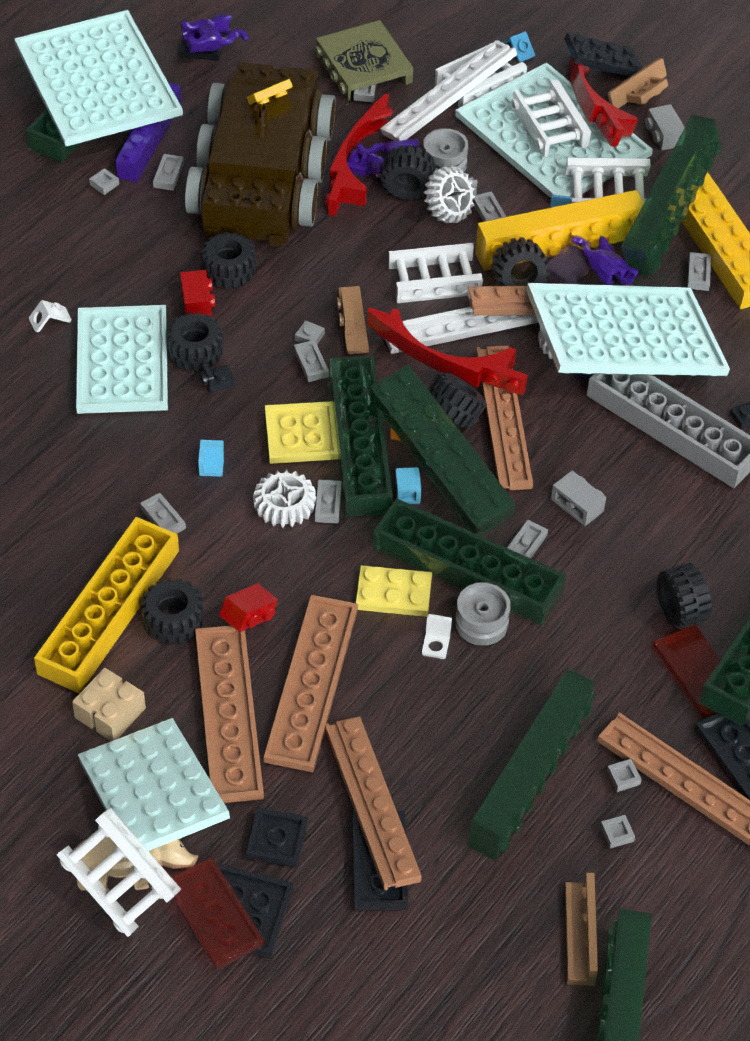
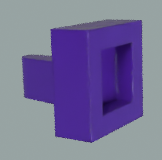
[347,150,371,176]

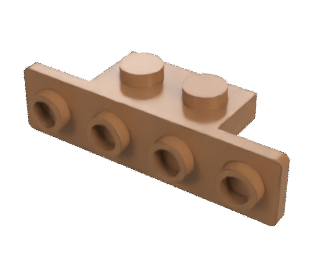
[608,58,668,108]
[337,286,369,354]

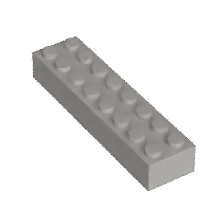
[587,373,750,488]

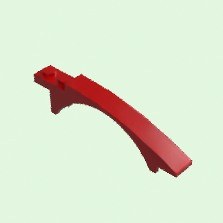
[569,55,638,147]
[325,94,393,216]
[367,307,528,396]

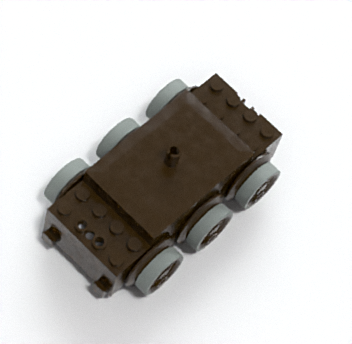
[185,62,335,247]

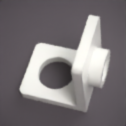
[29,300,72,332]
[422,614,452,659]

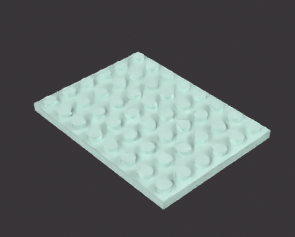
[14,10,183,147]
[455,63,653,198]
[526,283,730,376]

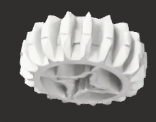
[423,166,476,224]
[253,469,316,528]

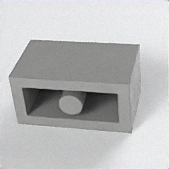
[645,104,686,150]
[551,471,606,526]

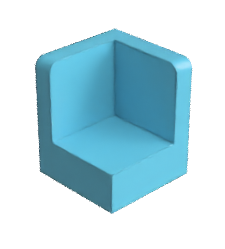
[199,440,224,476]
[395,467,421,505]

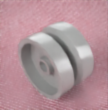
[423,129,468,173]
[455,583,511,645]

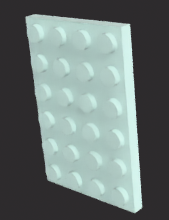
[76,305,168,414]
[78,718,230,851]

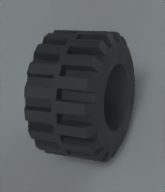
[381,145,435,201]
[201,232,256,288]
[491,237,550,286]
[167,312,223,371]
[425,372,487,428]
[657,563,712,629]
[141,578,204,645]

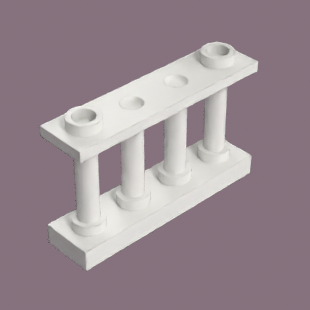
[435,40,527,108]
[511,79,591,157]
[565,158,653,213]
[388,243,483,303]
[57,808,181,937]

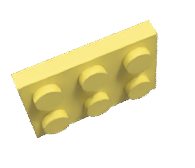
[356,565,432,617]

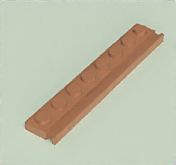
[467,285,633,315]
[476,346,533,491]
[597,712,750,846]
[325,716,421,890]

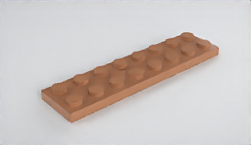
[264,595,358,772]
[195,626,264,803]

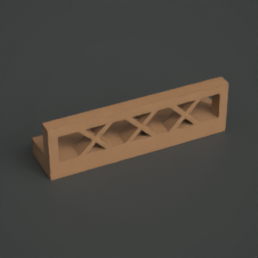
[565,873,598,986]

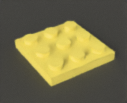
[265,401,339,464]

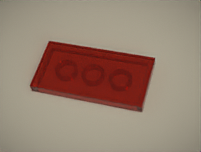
[653,624,748,719]
[172,857,265,970]

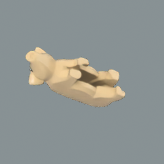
[73,837,198,891]

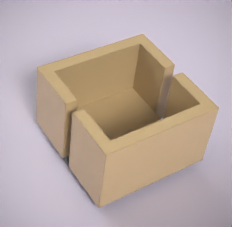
[72,668,146,741]

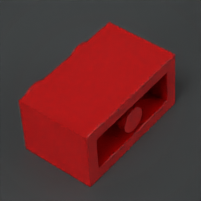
[180,270,215,316]
[219,583,278,632]

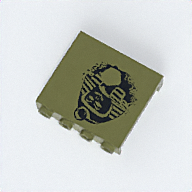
[314,20,413,101]

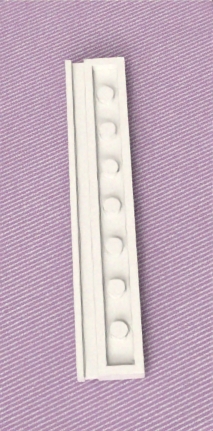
[380,40,517,141]
[385,307,539,354]

